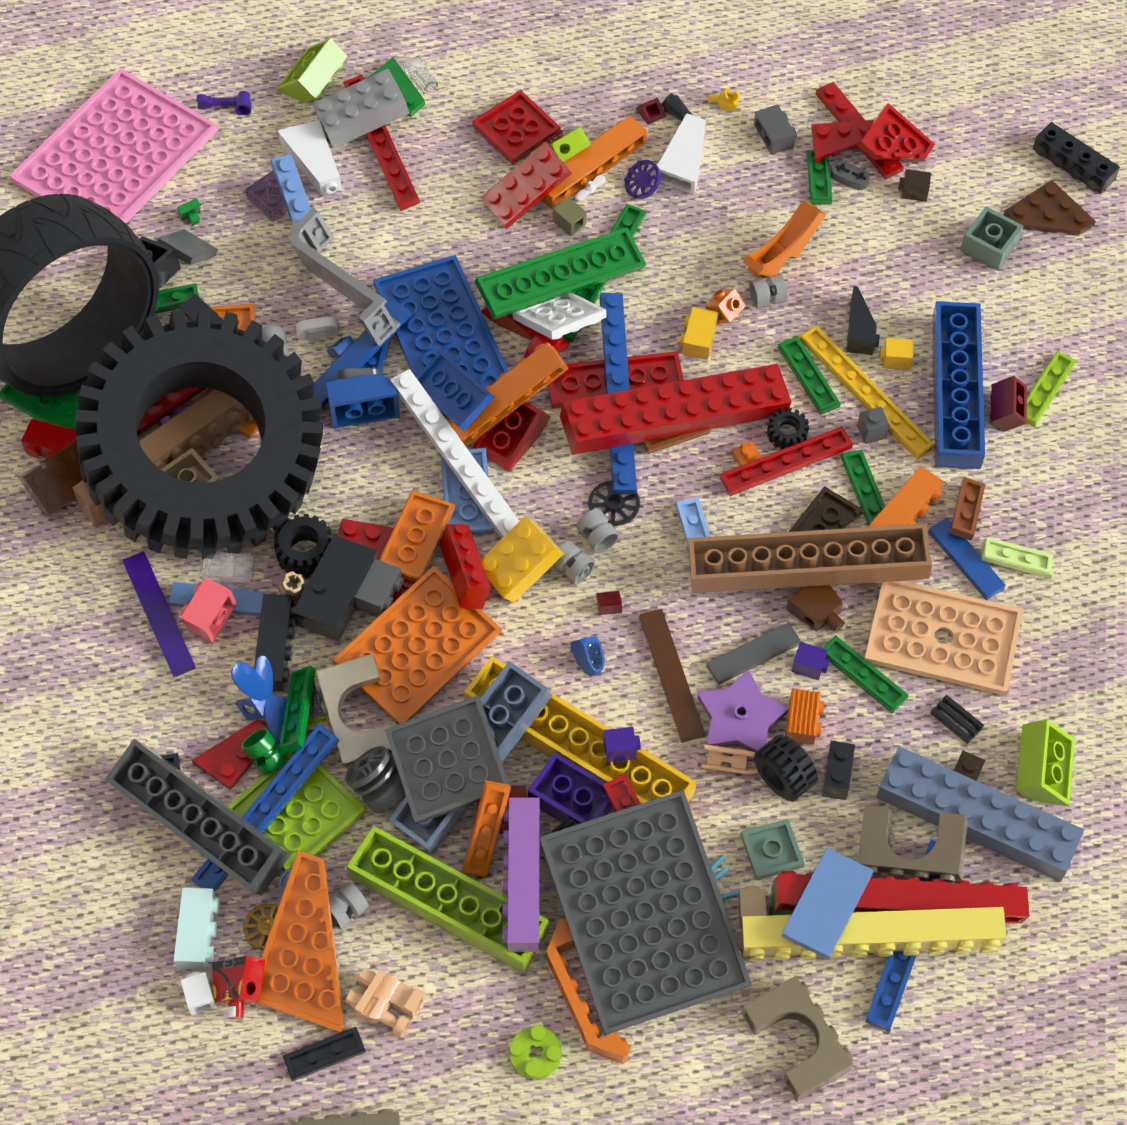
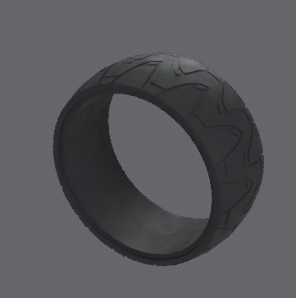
[0,194,159,397]

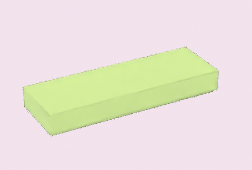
[981,537,1053,578]

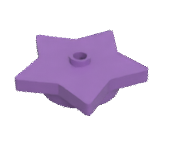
[697,670,789,753]

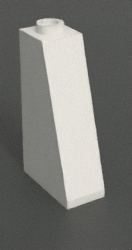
[658,114,706,195]
[278,120,342,195]

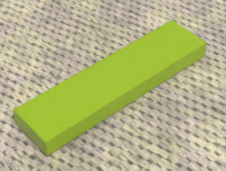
[1027,351,1077,427]

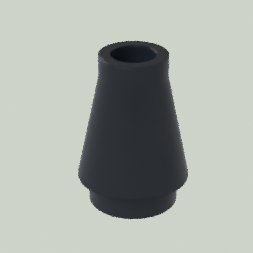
[661,93,693,121]

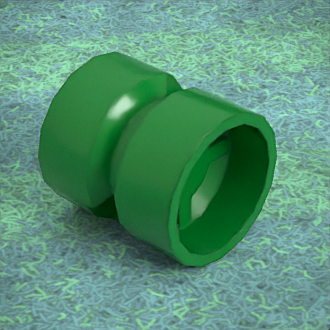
[241,728,287,775]

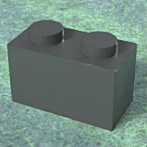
[754,104,797,155]
[354,559,404,617]

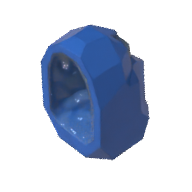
[571,636,605,676]

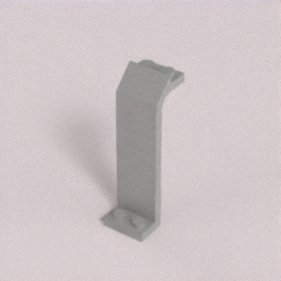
[291,208,401,346]

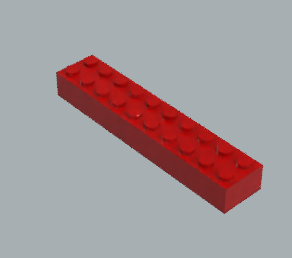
[559,364,792,455]

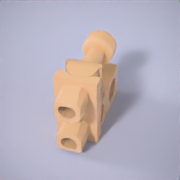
[345,969,425,1038]

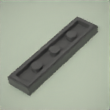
[706,622,801,685]

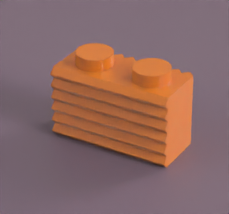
[785,688,824,745]

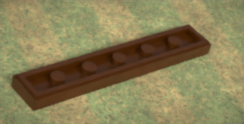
[639,609,705,743]

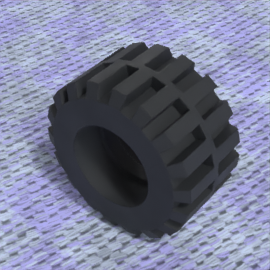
[274,514,333,579]
[754,734,818,802]

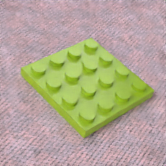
[228,750,366,871]

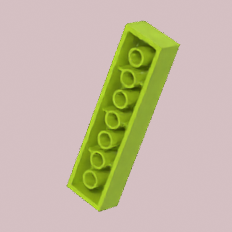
[347,825,549,973]

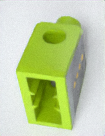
[546,126,591,162]

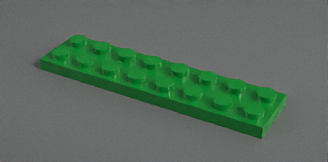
[474,227,646,319]

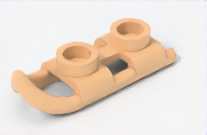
[701,744,758,774]

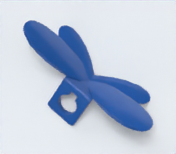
[231,656,287,744]

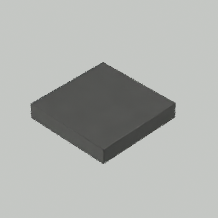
[157,229,218,265]

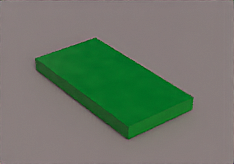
[0,384,79,429]

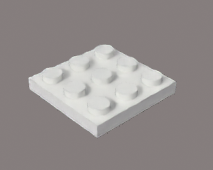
[513,293,606,340]

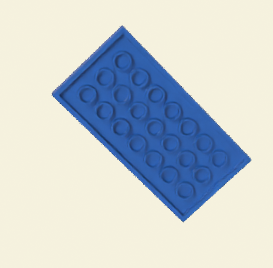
[373,255,509,417]

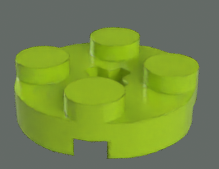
[510,1025,562,1080]

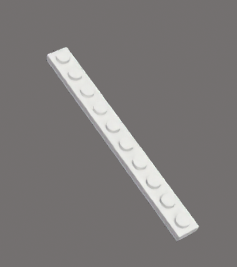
[390,369,519,539]

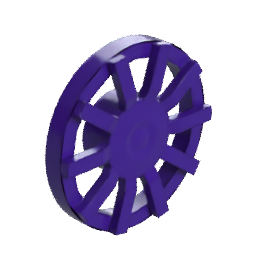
[624,160,661,199]

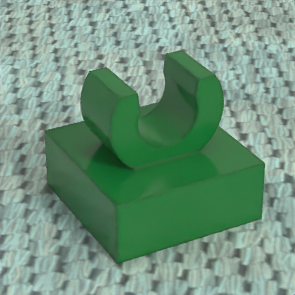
[177,198,201,226]

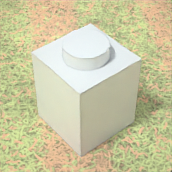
[180,972,217,1016]

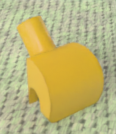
[708,87,741,112]

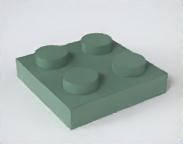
[740,819,805,880]

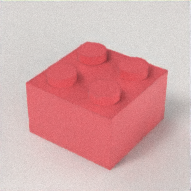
[181,577,237,644]

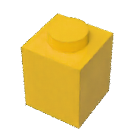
[879,338,913,370]

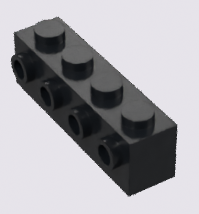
[1033,122,1120,194]
[254,594,297,692]

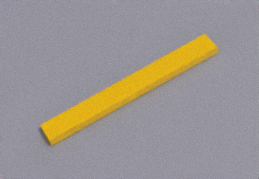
[799,325,935,460]

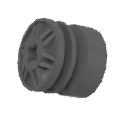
[345,746,405,813]

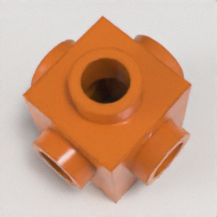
[705,289,746,324]

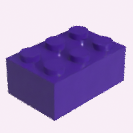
[528,752,613,824]

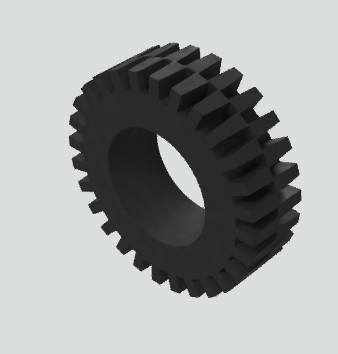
[75,308,323,560]

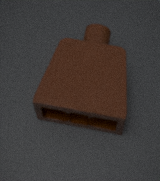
[786,585,845,633]

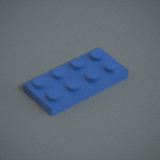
[416,350,495,431]

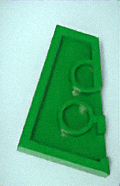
[368,57,425,117]

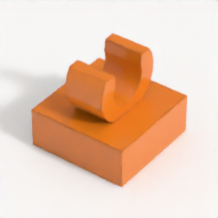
[732,441,762,466]

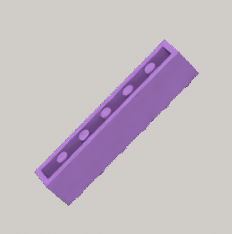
[503,798,540,952]

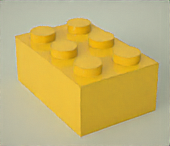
[481,515,564,603]

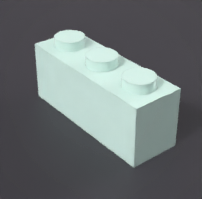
[174,888,219,970]

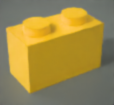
[679,307,719,360]

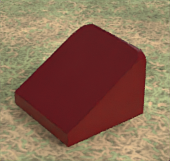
[636,97,666,125]
[596,591,623,615]

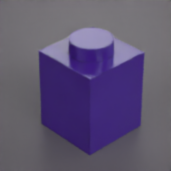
[791,642,830,680]
[603,727,641,763]

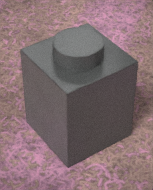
[857,407,890,444]

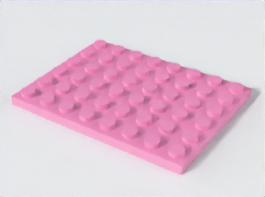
[9,68,218,223]

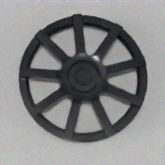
[588,480,640,526]

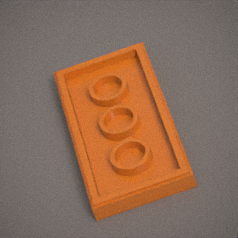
[379,490,455,582]

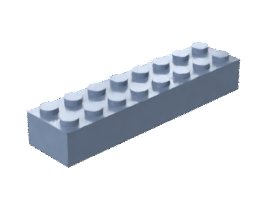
[389,661,552,855]
[876,746,1085,882]

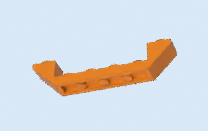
[546,917,630,1064]

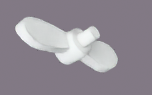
[575,175,606,201]

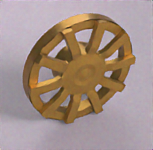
[243,904,279,951]

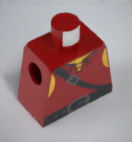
[212,956,265,1020]

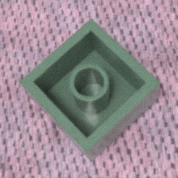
[960,206,1024,270]

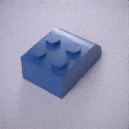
[326,374,400,429]

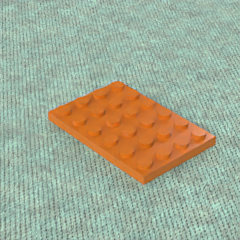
[332,566,502,725]

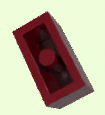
[990,376,1027,432]

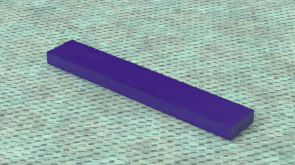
[122,551,196,678]

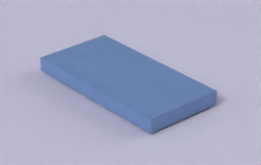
[440,448,494,535]
[782,848,874,960]

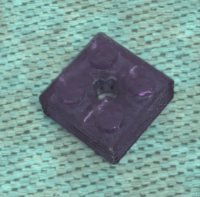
[245,170,288,222]

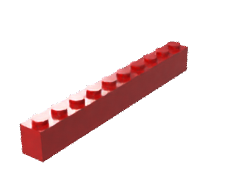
[773,871,1030,923]

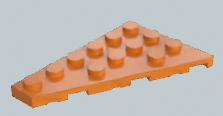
[257,850,345,1032]

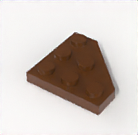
[1003,180,1096,236]

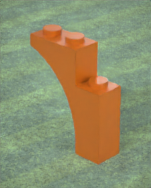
[743,201,826,278]

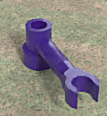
[196,91,252,115]

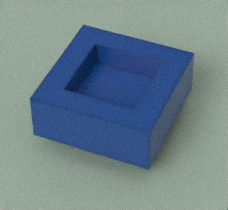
[326,335,354,357]

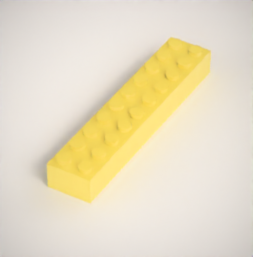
[741,907,1006,961]

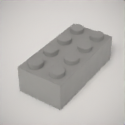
[312,69,410,149]

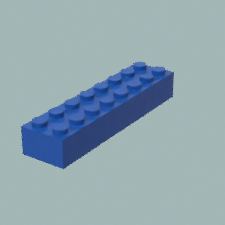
[932,301,985,469]

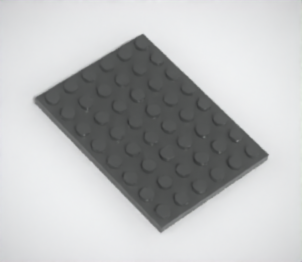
[539,790,752,1036]

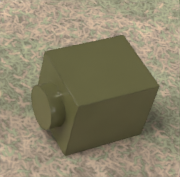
[553,197,587,236]

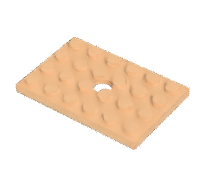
[864,581,1023,696]

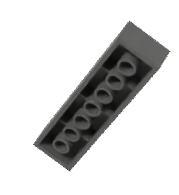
[104,739,291,896]

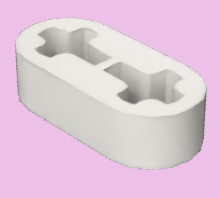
[295,317,338,340]

